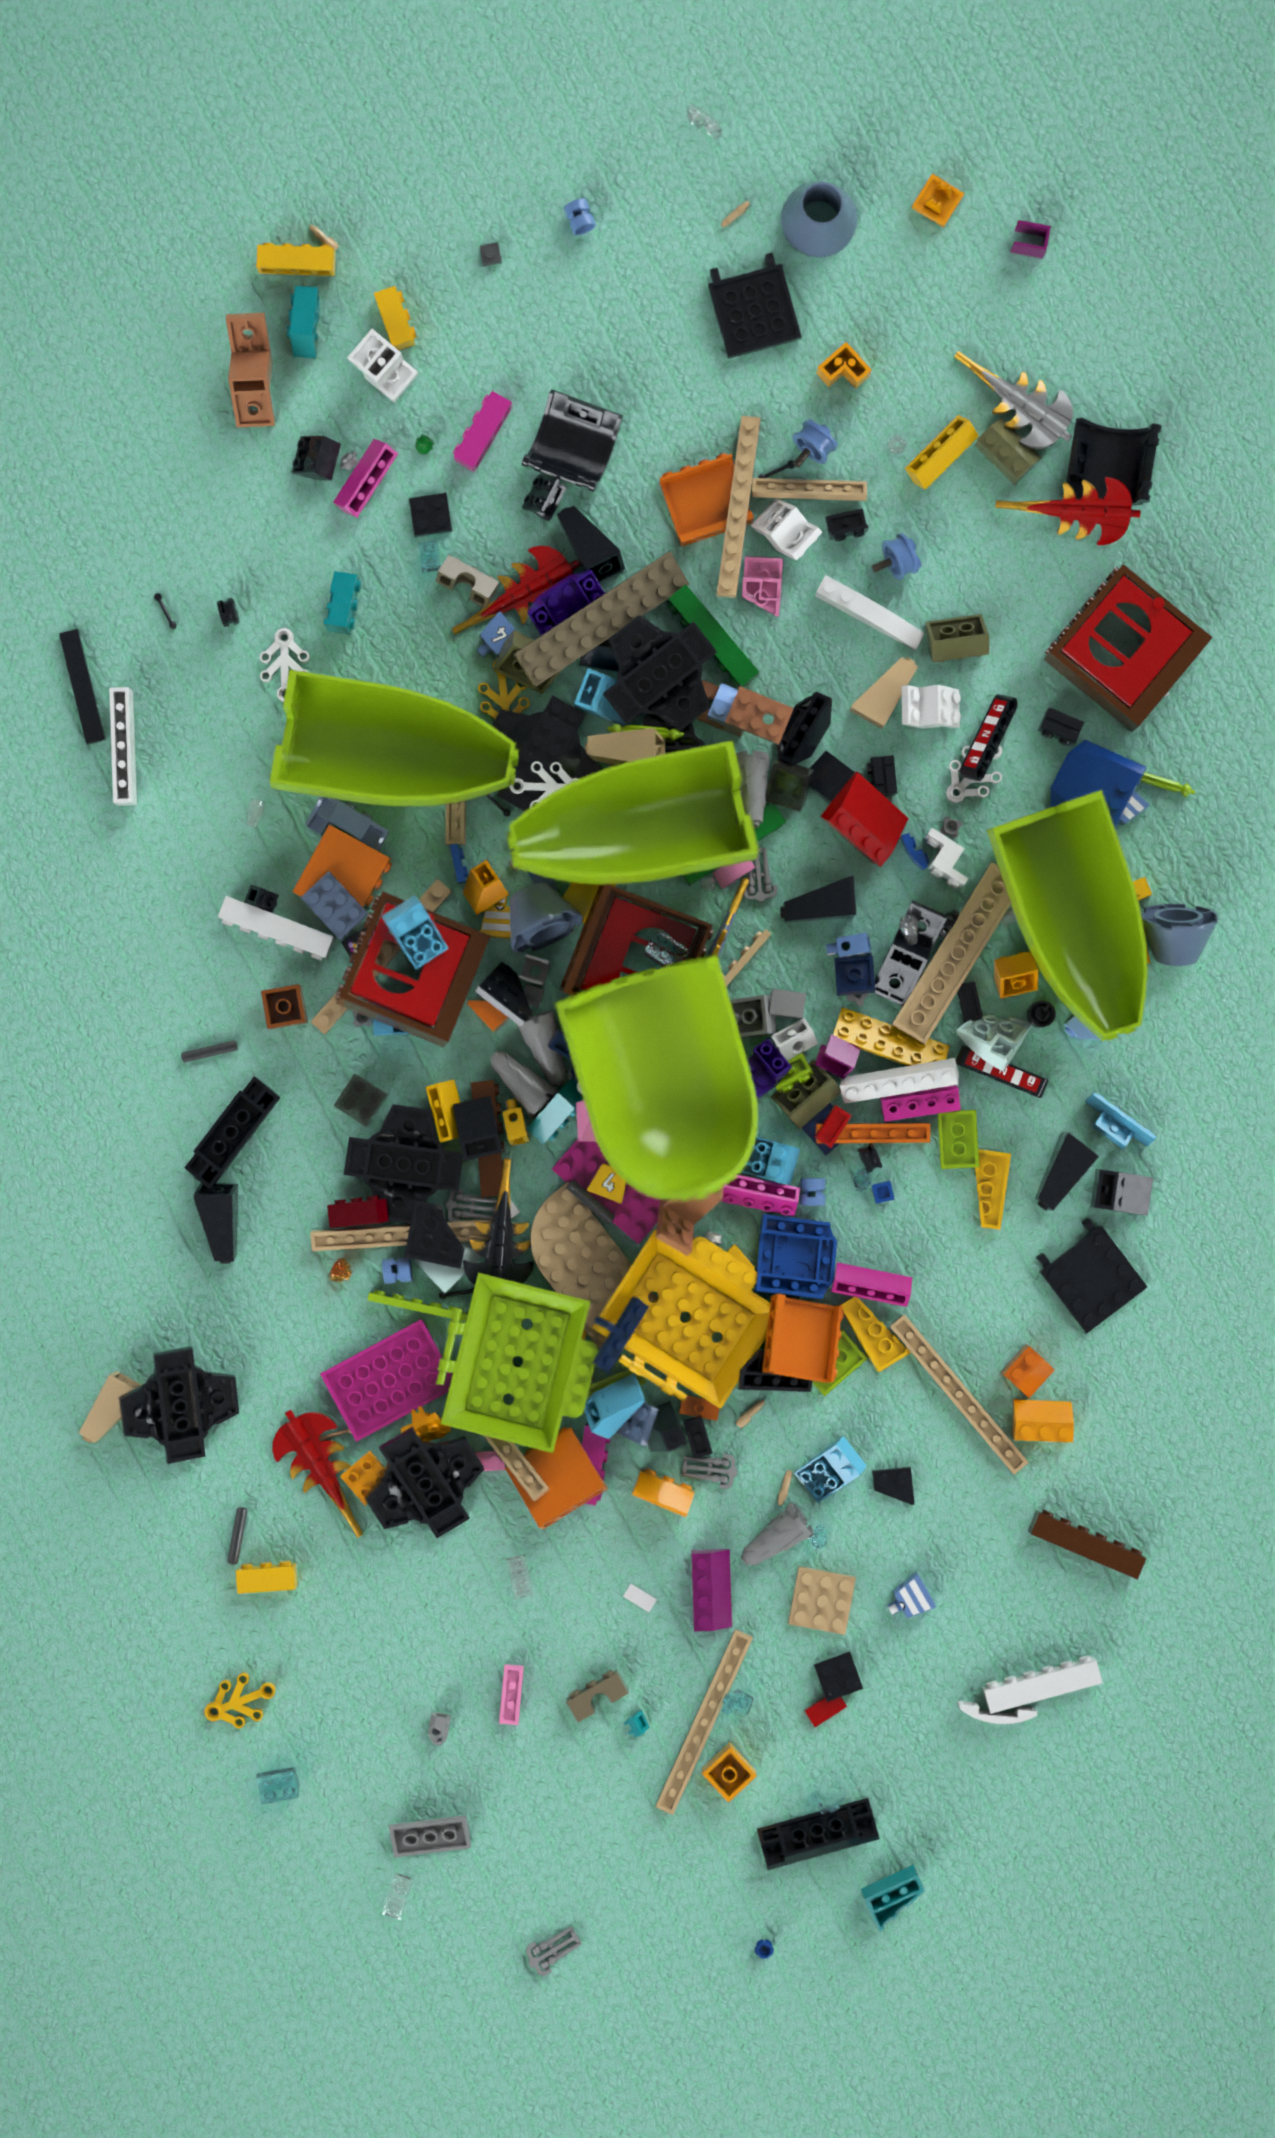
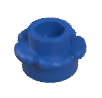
[755,1940,774,1959]

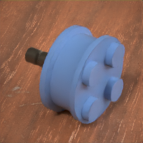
[792,419,838,468]
[871,533,922,580]

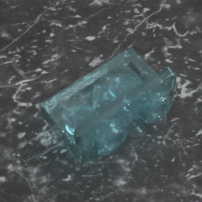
[642,930,690,967]
[256,1767,300,1804]

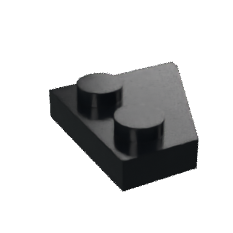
[872,1467,915,1505]

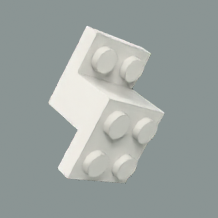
[347,329,419,403]
[751,498,822,560]
[902,685,961,729]
[924,828,969,889]

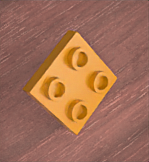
[912,173,965,228]
[400,1406,451,1442]
[340,1451,385,1505]

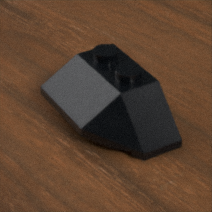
[776,692,832,765]
[738,1350,812,1392]

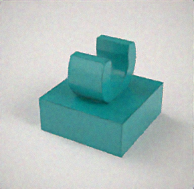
[624,1710,650,1737]

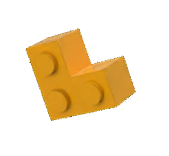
[816,342,872,389]

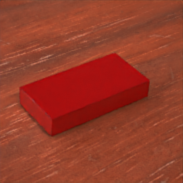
[814,1105,852,1148]
[804,1697,847,1727]

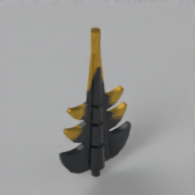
[463,1158,534,1285]

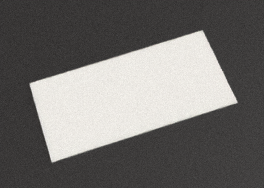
[623,1584,657,1612]

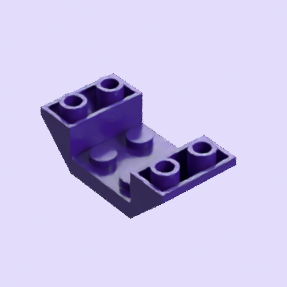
[527,569,605,635]
[747,1038,792,1099]

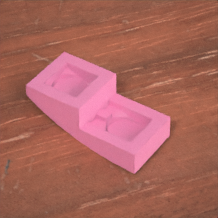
[712,861,755,889]

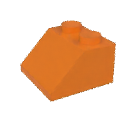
[467,1000,510,1033]
[1000,1344,1055,1398]

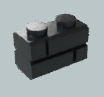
[1038,707,1084,746]
[867,755,898,797]

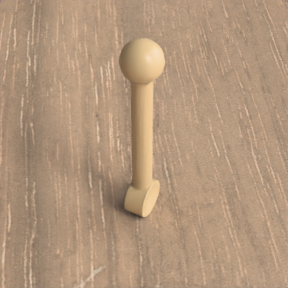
[319,1428,352,1441]

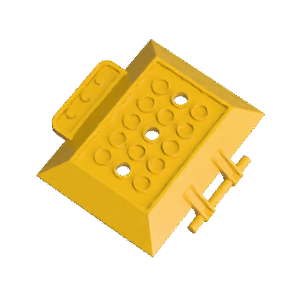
[592,1229,770,1409]

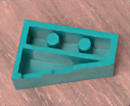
[287,286,320,358]
[323,571,361,635]
[527,1078,584,1144]
[861,1865,925,1932]

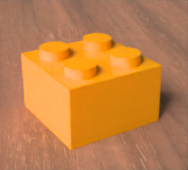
[994,951,1038,999]
[701,1742,757,1803]

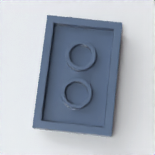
[301,871,369,940]
[616,1402,658,1446]

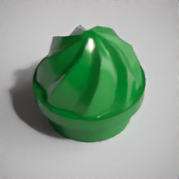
[415,434,435,454]

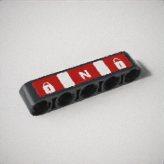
[960,694,1018,781]
[956,1045,1049,1098]

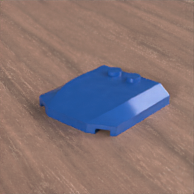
[1051,740,1147,830]
[754,1214,837,1299]

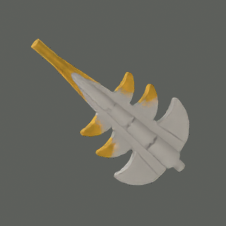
[954,351,1073,450]

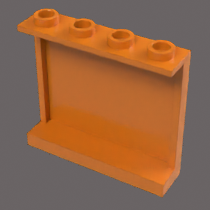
[659,453,754,547]
[293,824,392,924]
[762,1294,843,1383]
[505,1427,609,1530]

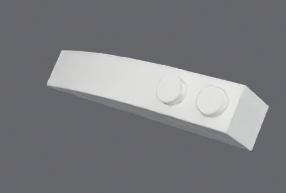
[815,575,925,650]

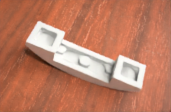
[957,1701,1037,1724]

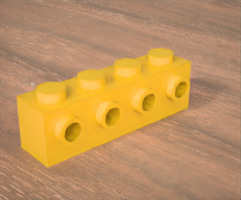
[256,242,336,276]
[905,415,979,490]

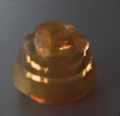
[328,1258,353,1283]

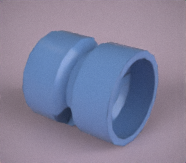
[564,198,596,235]
[800,1178,825,1206]
[382,1257,413,1284]

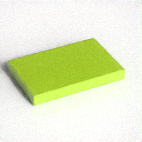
[938,1110,980,1169]
[812,1329,868,1396]

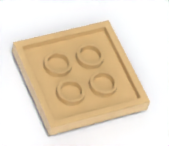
[788,1566,856,1635]

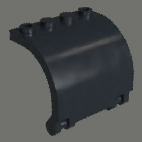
[522,389,623,492]
[1066,418,1162,506]

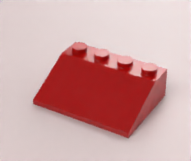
[820,771,909,867]

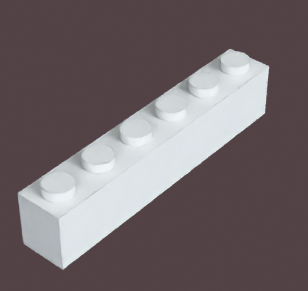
[109,687,137,806]
[218,896,336,961]
[840,1058,959,1104]
[982,1656,1103,1714]

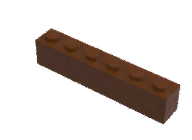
[471,1080,505,1197]
[1028,1509,1147,1580]

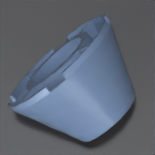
[781,181,857,257]
[509,882,583,953]
[1141,904,1218,966]

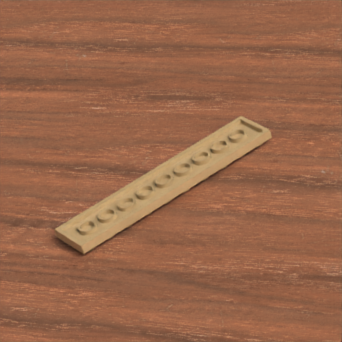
[892,862,1011,1044]

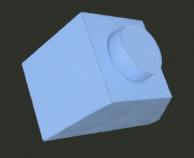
[707,683,738,726]
[1063,1015,1101,1040]

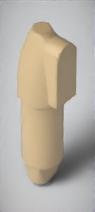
[721,201,750,227]
[309,225,339,251]
[735,1400,765,1428]
[778,1470,792,1506]

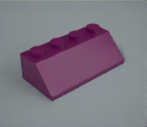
[691,1549,732,1632]

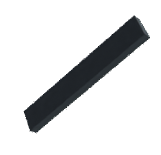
[59,629,106,745]

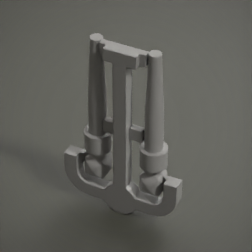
[744,848,777,902]
[446,1189,497,1222]
[682,1454,737,1489]
[526,1926,582,1976]

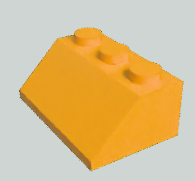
[1012,1399,1074,1443]
[632,1467,695,1517]

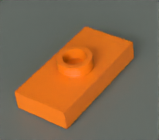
[679,1395,719,1421]

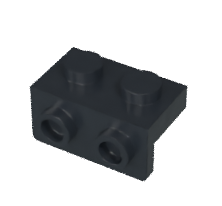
[825,508,868,542]

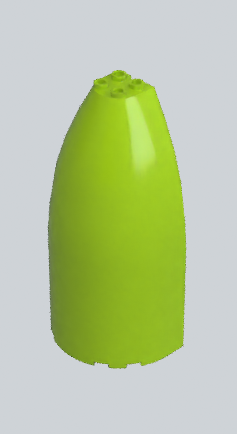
[269,670,519,806]
[506,741,759,885]
[986,790,1147,1041]

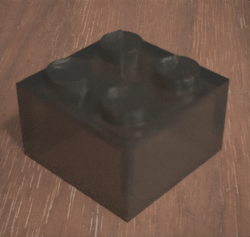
[766,759,814,812]
[334,1073,389,1127]

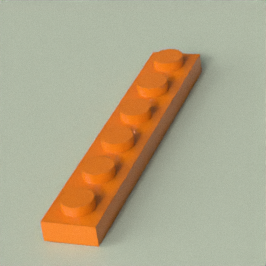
[816,1123,930,1144]

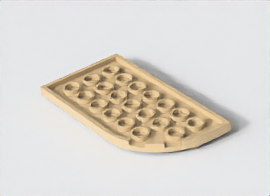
[530,1182,657,1350]

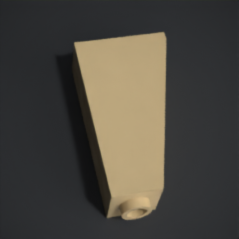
[849,657,918,729]

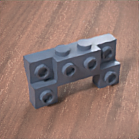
[305,797,390,852]

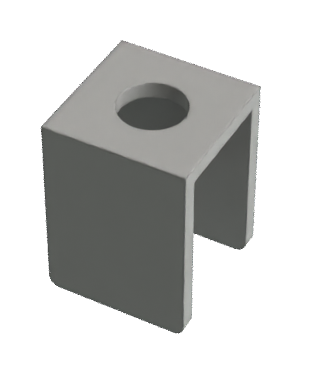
[518,954,551,987]
[770,989,806,1019]

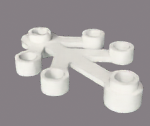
[260,628,310,702]
[946,745,1002,803]
[509,762,578,808]

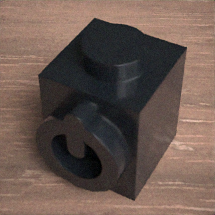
[244,885,279,913]

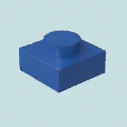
[871,1181,895,1204]

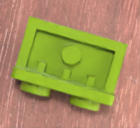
[775,1053,814,1093]

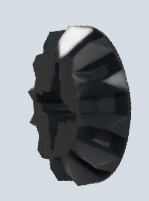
[939,909,959,937]

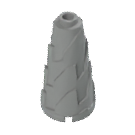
[736,750,769,828]
[517,1010,567,1087]
[490,1051,559,1119]
[741,1503,815,1566]

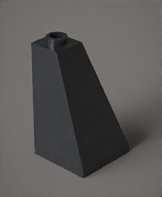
[557,506,625,582]
[780,876,856,923]
[1035,1132,1099,1211]
[194,1183,238,1264]
[647,1401,687,1452]

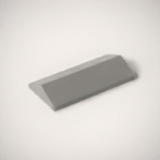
[389,1815,471,1857]

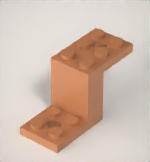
[226,313,275,428]
[696,680,794,745]
[656,1185,724,1256]

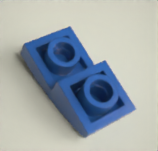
[900,833,929,870]

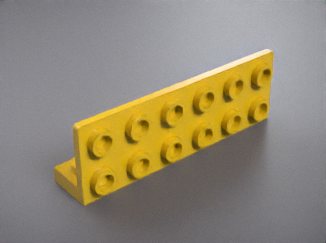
[833,1007,950,1066]

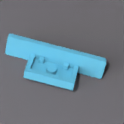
[1085,1092,1156,1149]

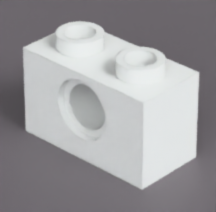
[771,1018,818,1061]

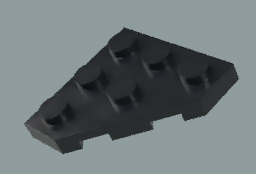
[475,962,532,1027]
[404,1200,465,1269]

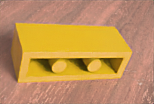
[374,286,417,351]
[425,1079,461,1143]
[236,1561,298,1594]

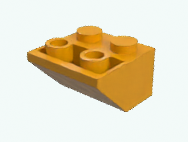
[463,859,509,915]

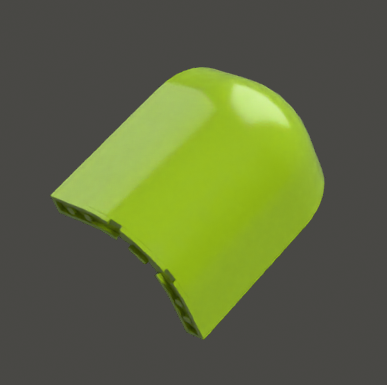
[555,955,758,1201]

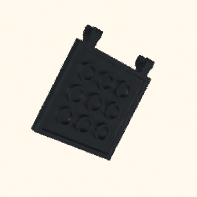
[708,252,802,359]
[1036,1218,1147,1333]

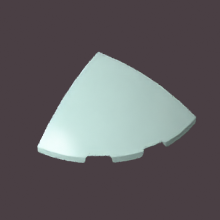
[956,1015,1032,1072]
[414,1241,482,1293]

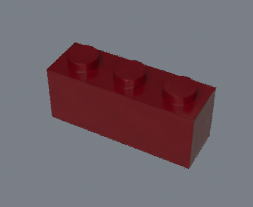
[327,1196,389,1228]

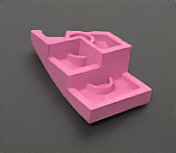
[742,556,783,617]

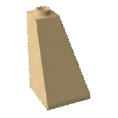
[585,728,665,766]
[79,1371,141,1443]

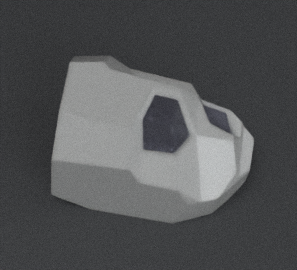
[428,1712,451,1745]

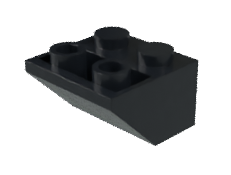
[291,435,341,481]

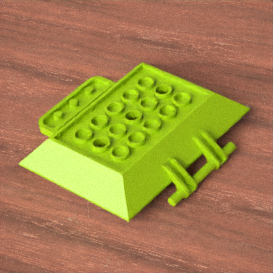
[436,1273,599,1453]

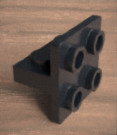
[522,475,567,522]

